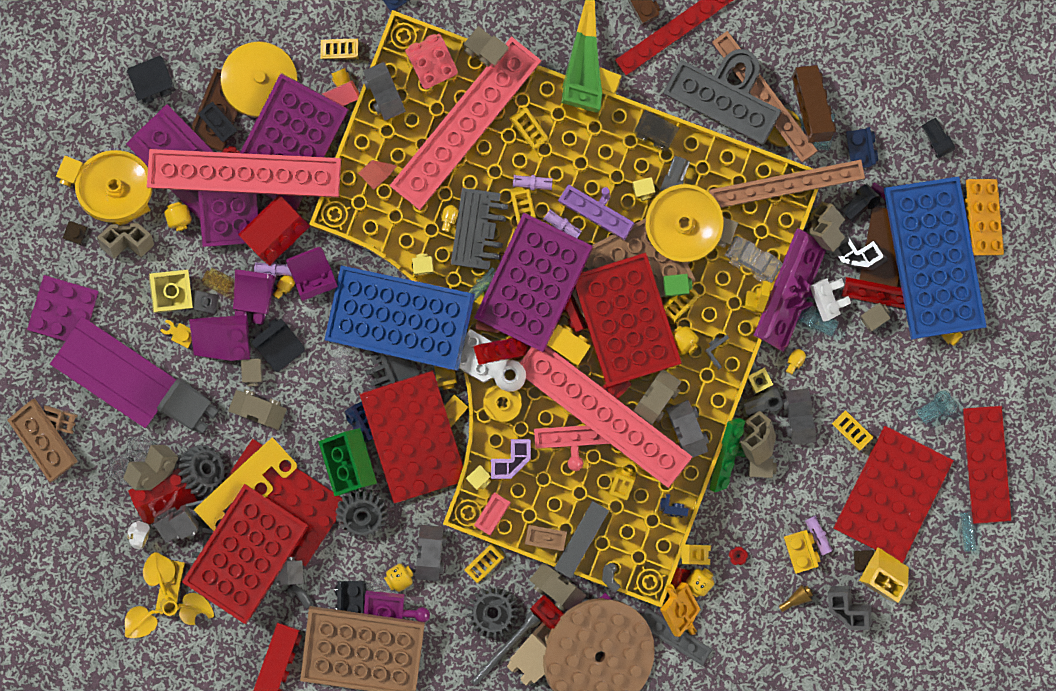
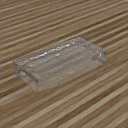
[328,342,353,382]

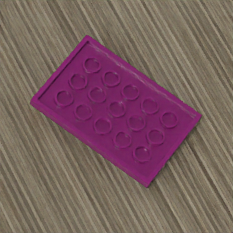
[240,73,349,211]
[474,213,594,352]

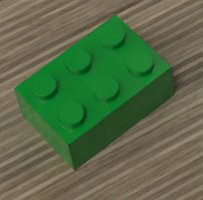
[318,428,377,497]

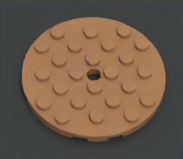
[543,598,654,691]

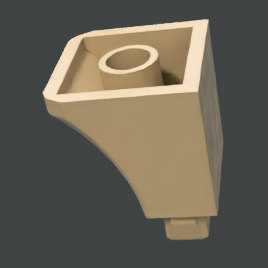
[507,622,551,686]

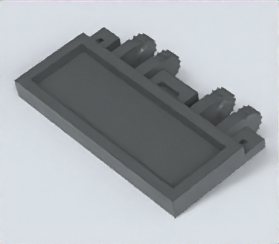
[451,188,508,270]
[365,353,419,387]

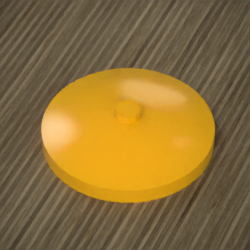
[221,42,297,118]
[75,150,153,222]
[646,184,724,263]

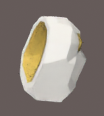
[127,521,151,550]

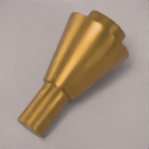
[779,584,813,612]

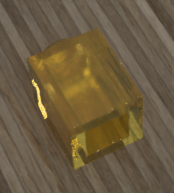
[202,268,234,296]

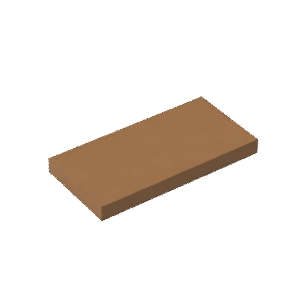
[7,399,78,483]

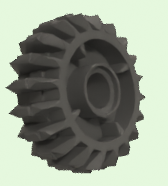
[177,445,228,497]
[336,488,388,539]
[467,586,519,639]

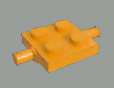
[660,582,701,637]

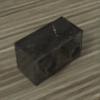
[634,110,679,151]

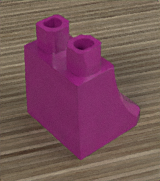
[233,269,276,325]

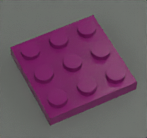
[198,191,258,247]
[27,275,99,341]

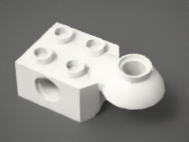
[459,329,526,392]

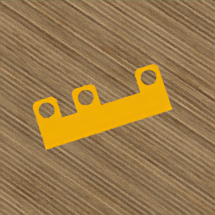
[194,437,297,531]

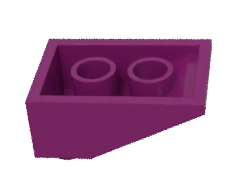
[189,315,251,361]

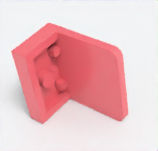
[405,34,458,89]

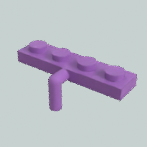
[558,184,635,241]

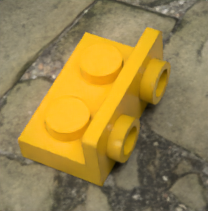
[783,530,820,574]

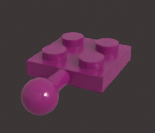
[364,591,430,622]

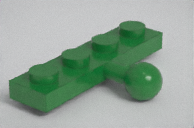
[709,418,746,493]

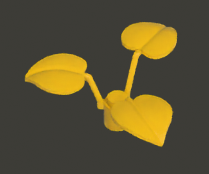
[125,552,214,638]

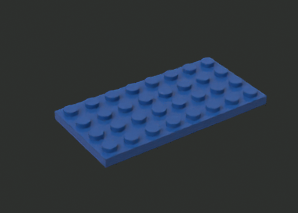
[884,177,987,340]
[324,265,475,371]

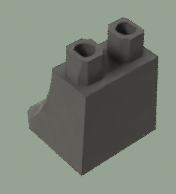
[157,377,219,434]

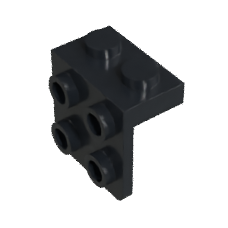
[127,56,176,105]
[251,318,305,372]

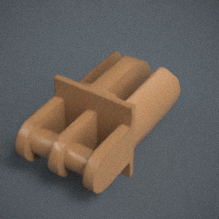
[43,405,78,434]

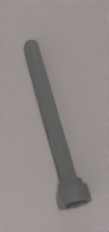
[472,611,542,685]

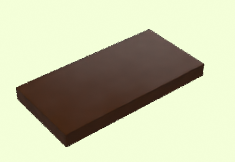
[191,68,239,152]
[859,206,899,287]

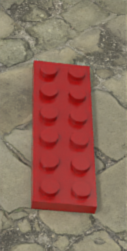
[963,406,1011,524]

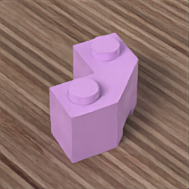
[491,439,531,479]

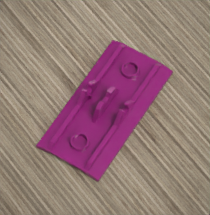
[126,104,213,219]
[753,228,826,352]
[50,316,176,429]

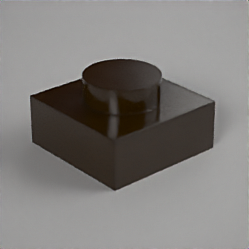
[62,220,88,245]
[853,550,873,570]

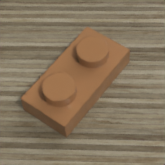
[525,525,567,551]

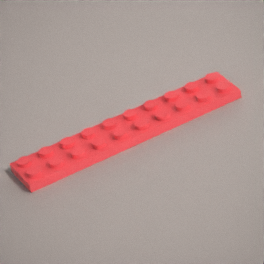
[390,36,542,210]
[147,149,341,198]
[520,346,693,488]

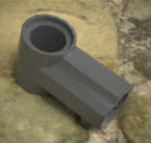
[660,156,690,191]
[743,387,783,417]

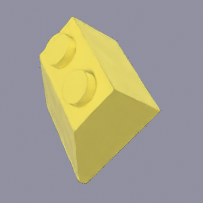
[149,270,193,313]

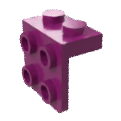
[286,247,338,301]

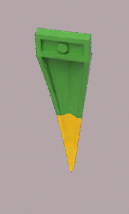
[561,0,602,113]

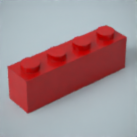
[253,622,302,691]

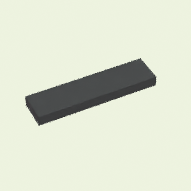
[554,501,609,578]
[642,608,713,666]

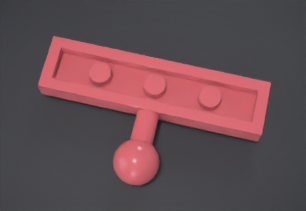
[534,426,610,471]

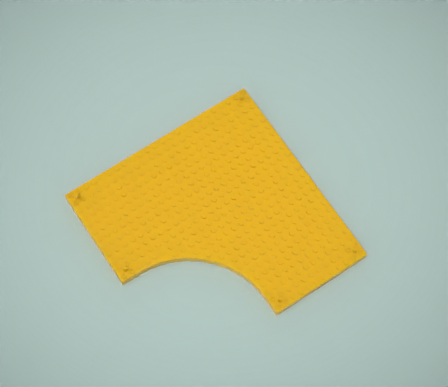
[309,10,818,607]

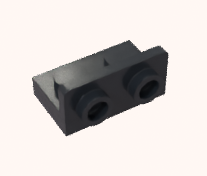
[335,581,366,614]

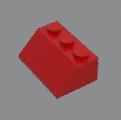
[238,195,310,266]
[128,468,198,525]

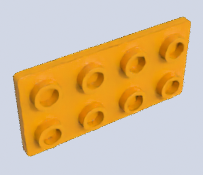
[963,179,1004,256]

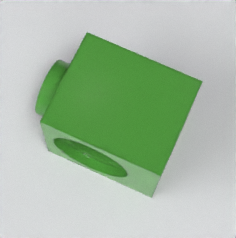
[663,274,692,297]

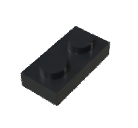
[198,101,238,143]

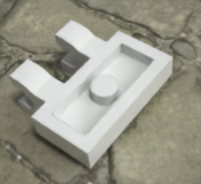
[810,278,851,322]

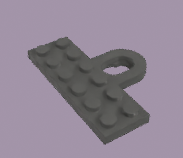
[663,49,782,145]

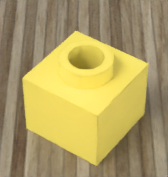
[632,177,655,201]
[412,254,434,276]
[747,368,773,394]
[466,465,491,490]

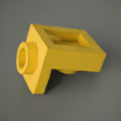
[745,281,770,312]
[434,365,457,390]
[609,467,637,500]

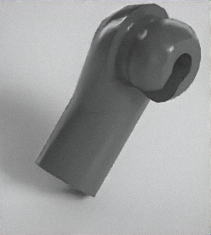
[602,563,621,593]
[287,585,313,609]

